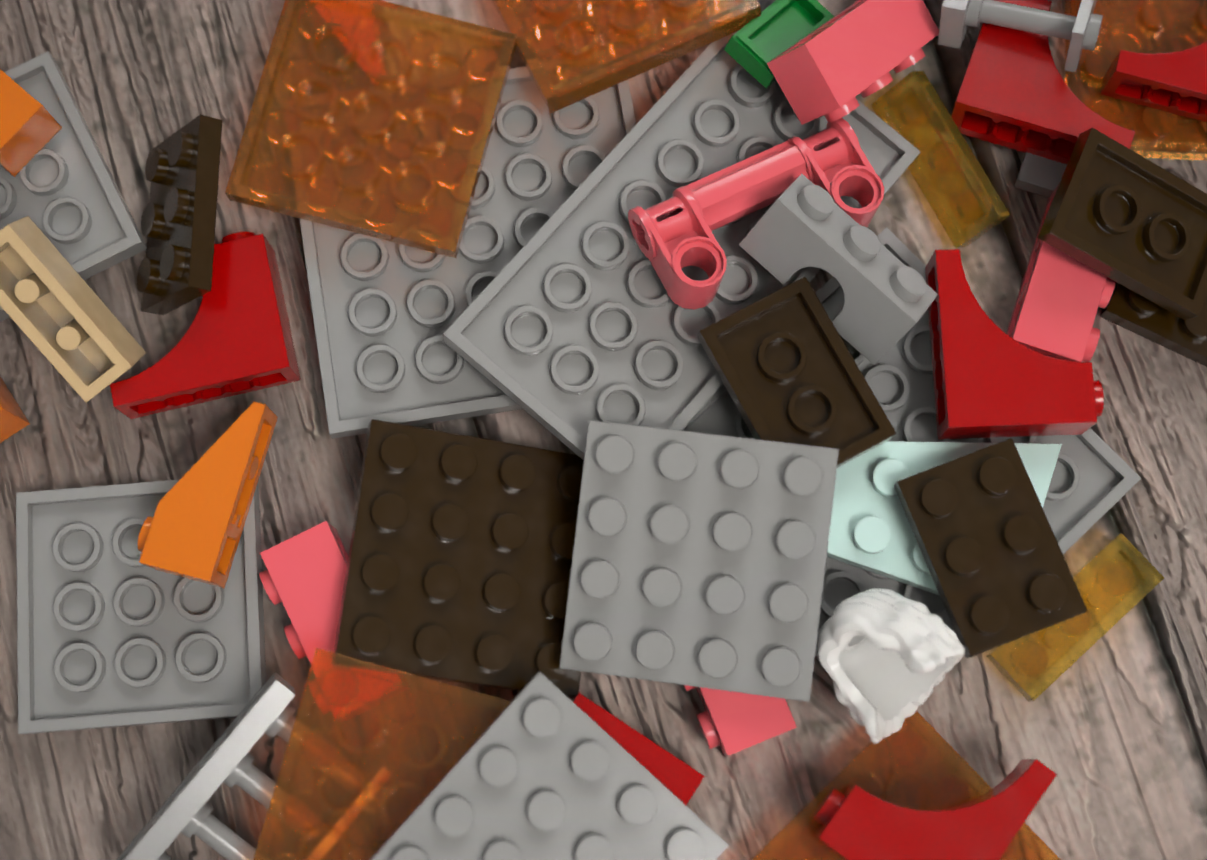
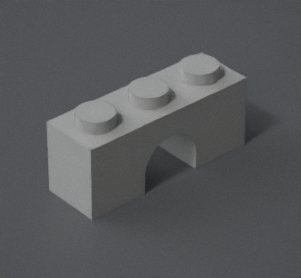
[739,174,938,365]

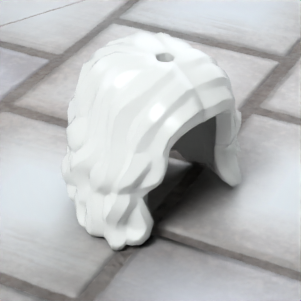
[817,588,965,744]

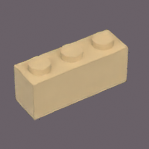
[0,216,146,403]

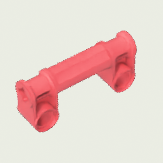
[628,118,884,310]

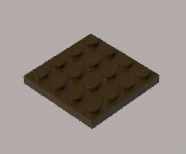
[332,419,584,699]

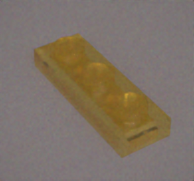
[871,71,1010,249]
[986,533,1164,702]

